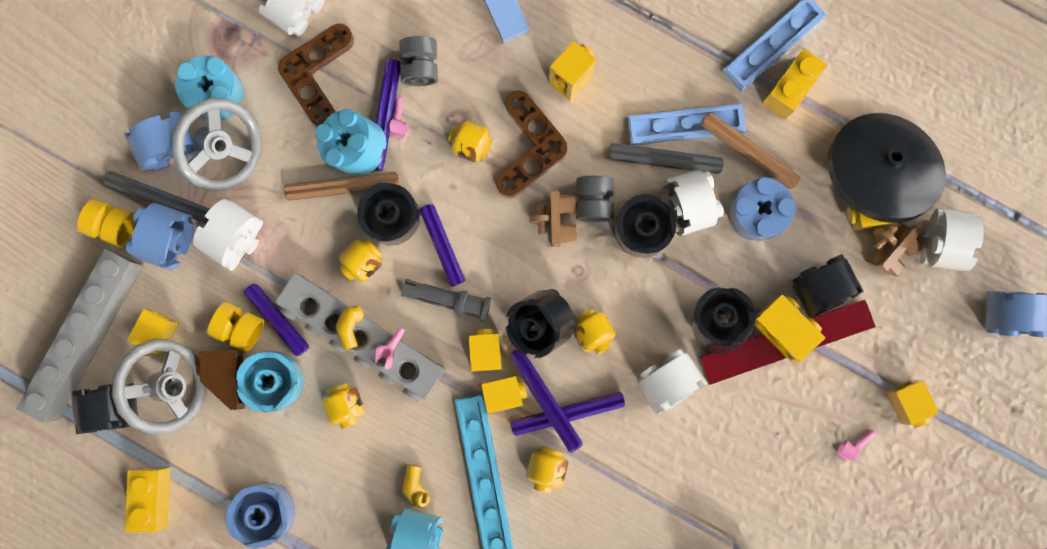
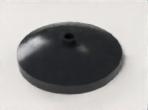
[828,113,946,223]

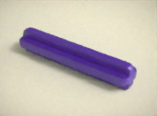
[420,204,465,287]
[244,283,309,356]

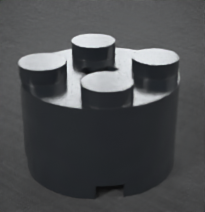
[357,183,420,246]
[614,194,677,258]
[792,254,864,318]
[691,287,755,355]
[506,289,578,358]
[71,383,139,434]

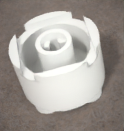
[259,0,325,36]
[661,170,723,236]
[193,199,263,271]
[920,208,984,272]
[637,349,708,415]

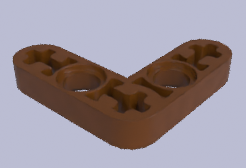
[278,24,354,127]
[496,90,567,198]

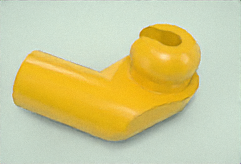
[336,305,364,351]
[402,464,430,508]

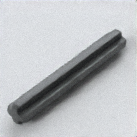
[609,143,724,174]
[104,171,210,224]

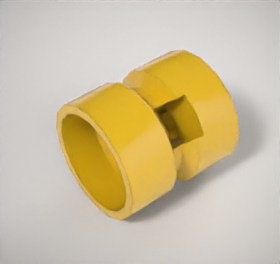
[77,198,135,248]
[207,301,265,353]

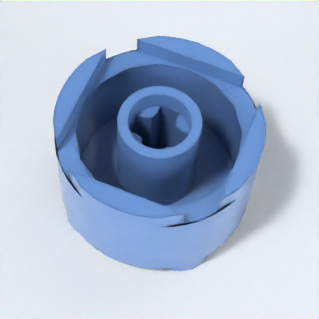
[124,112,196,172]
[729,177,796,241]
[126,203,194,270]
[985,291,1047,337]
[226,482,295,548]

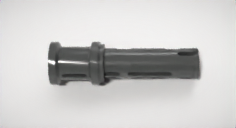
[401,279,492,323]

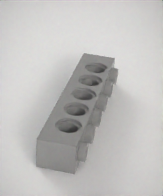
[275,273,446,401]

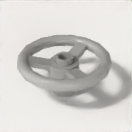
[172,98,262,191]
[112,339,207,434]

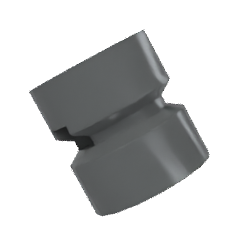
[399,36,438,86]
[576,176,614,222]

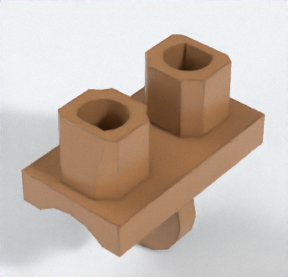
[529,191,577,247]
[866,223,924,277]

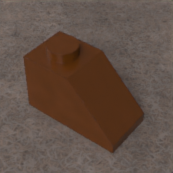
[196,350,245,410]

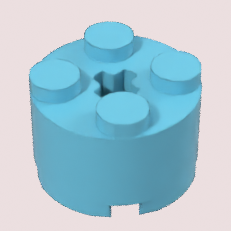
[175,56,244,121]
[315,109,386,176]
[236,351,305,412]
[386,508,443,549]

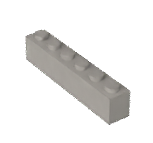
[16,249,143,423]

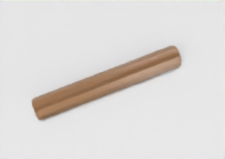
[700,112,801,189]
[284,171,399,201]

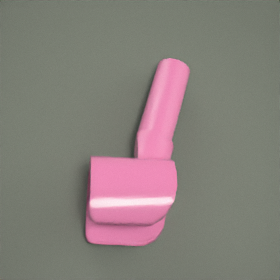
[389,97,408,139]
[374,327,405,369]
[836,429,876,460]

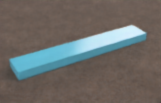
[454,394,513,549]

